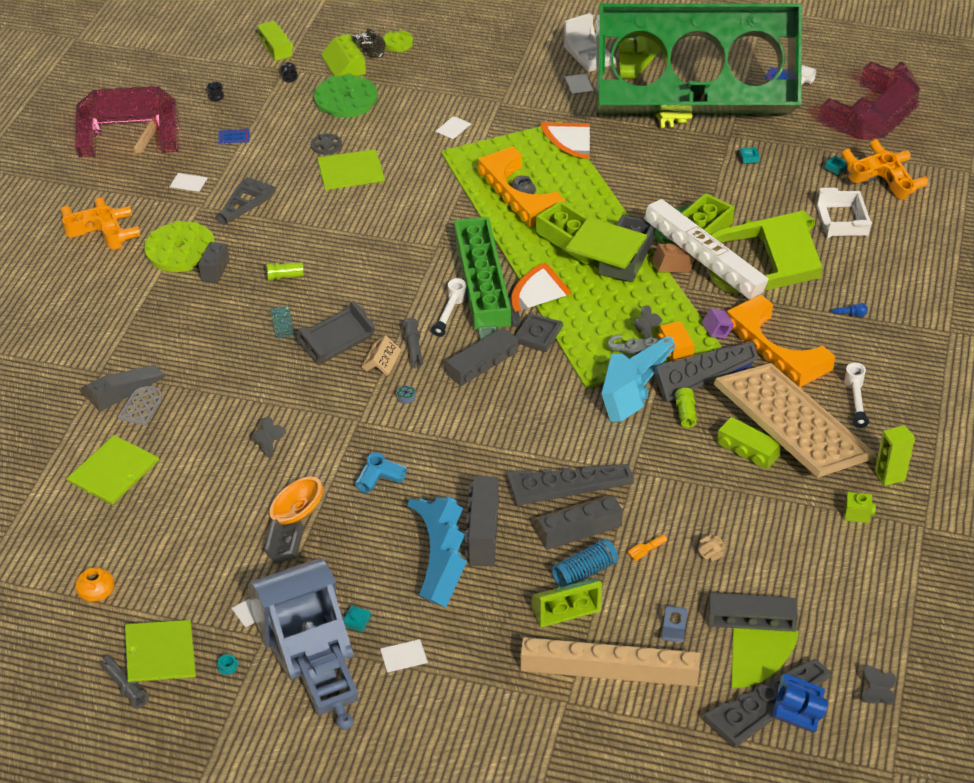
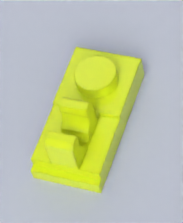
[656,112,692,128]

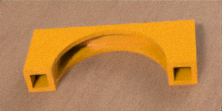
[477,146,566,227]
[727,294,835,387]

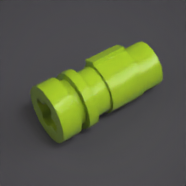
[266,262,304,281]
[675,388,697,428]

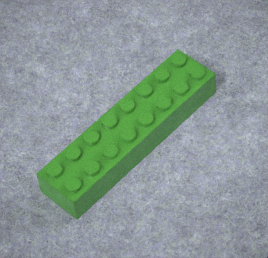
[454,217,511,330]

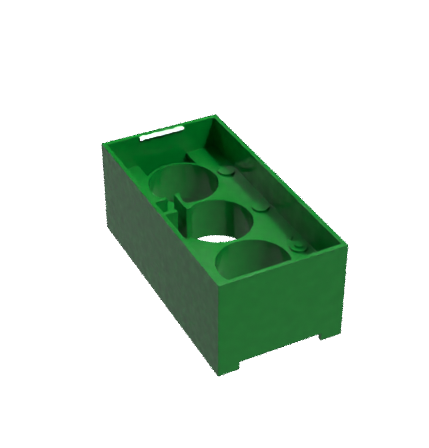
[596,3,802,115]

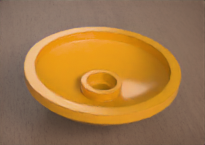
[270,476,324,525]

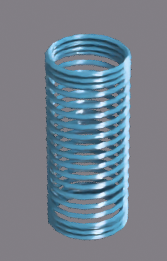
[552,539,618,587]

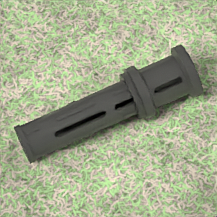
[402,318,423,368]
[100,656,149,709]

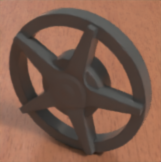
[311,133,342,155]

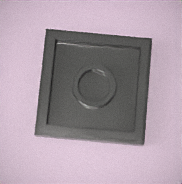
[515,313,563,352]

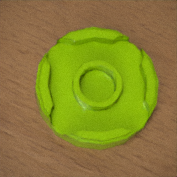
[383,30,413,52]

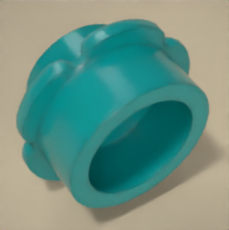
[217,654,239,675]

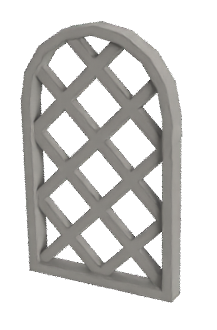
[118,386,162,426]

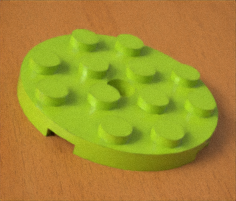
[144,221,215,272]

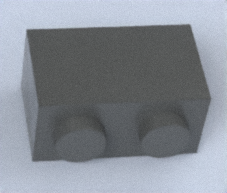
[199,242,229,283]

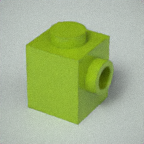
[845,492,876,523]

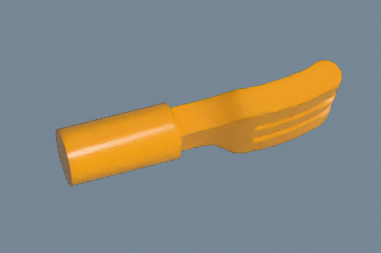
[627,534,667,561]

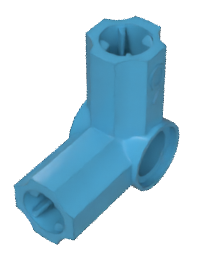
[355,452,407,494]

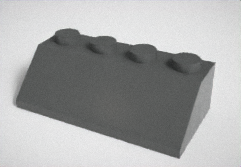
[530,496,623,550]

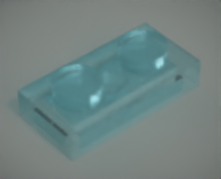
[271,306,294,338]

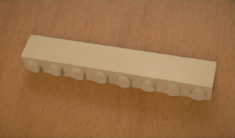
[521,637,700,687]

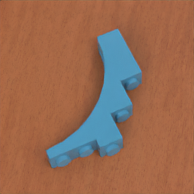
[407,496,467,608]

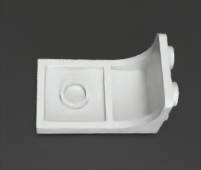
[564,13,616,72]

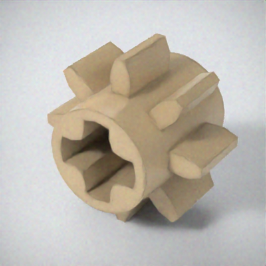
[699,534,725,561]

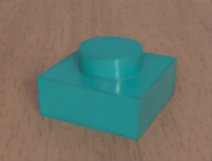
[739,147,760,164]
[825,155,847,175]
[343,605,372,633]

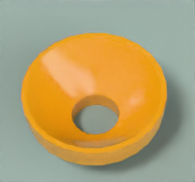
[75,567,115,602]

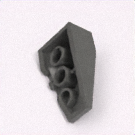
[80,365,165,412]

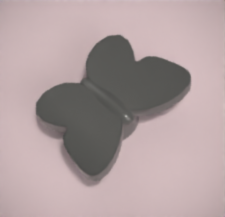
[635,305,662,339]
[253,417,286,458]
[862,665,896,705]

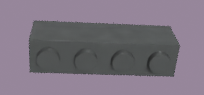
[446,327,518,386]
[708,593,798,632]

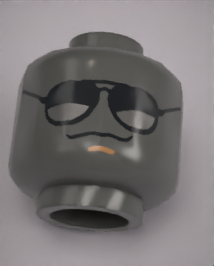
[511,176,536,194]

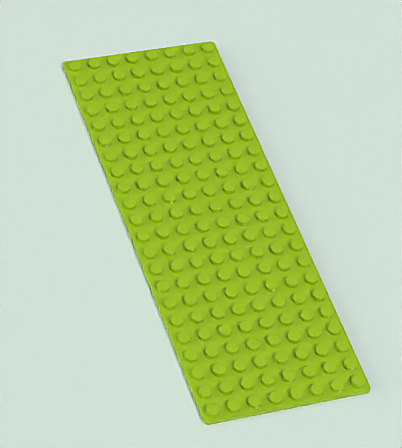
[441,122,721,388]

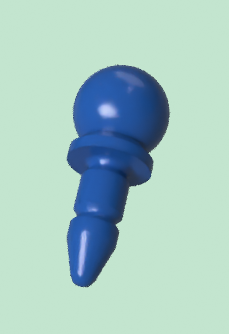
[832,303,868,317]

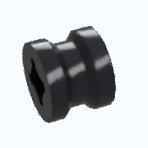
[280,62,298,82]
[207,82,224,101]

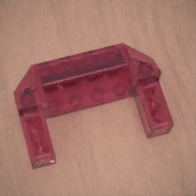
[819,61,920,140]
[76,86,180,158]

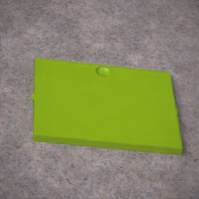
[317,149,385,190]
[566,217,647,269]
[66,435,159,505]
[125,620,196,682]

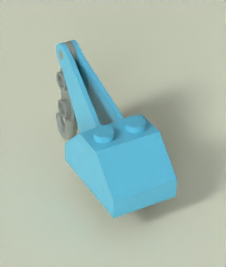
[602,334,675,422]

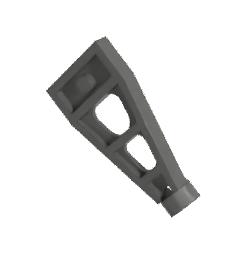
[216,177,276,225]

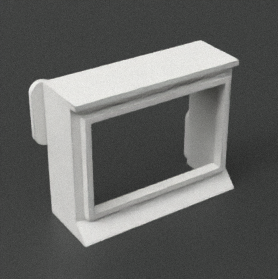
[816,188,872,239]

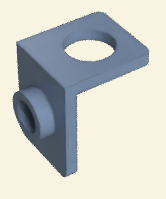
[662,606,687,642]

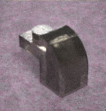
[352,28,385,58]

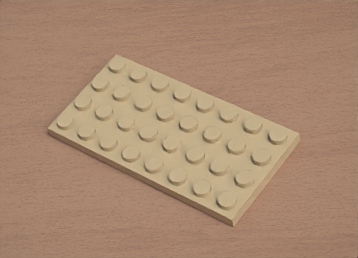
[714,363,875,478]

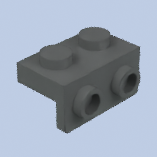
[265,519,304,564]

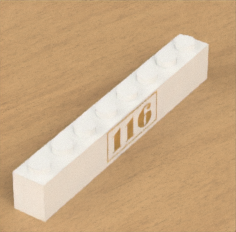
[644,199,769,299]

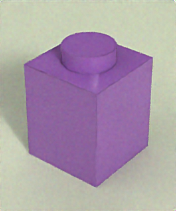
[702,308,734,339]

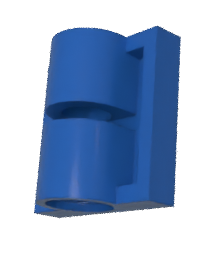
[772,673,828,733]

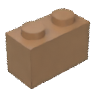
[652,243,695,273]

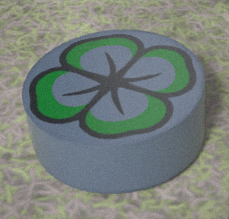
[396,385,416,404]

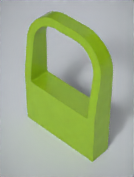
[707,211,823,294]

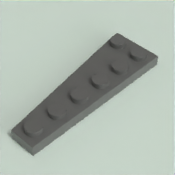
[653,341,759,402]
[507,464,634,506]
[703,658,831,749]

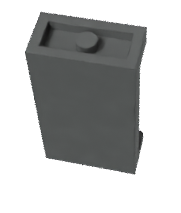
[297,301,375,366]

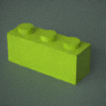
[257,21,293,61]
[717,417,781,469]
[875,425,915,486]

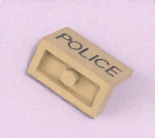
[361,335,401,376]

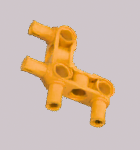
[841,139,928,200]
[61,198,141,249]

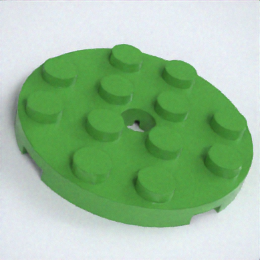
[314,74,378,118]

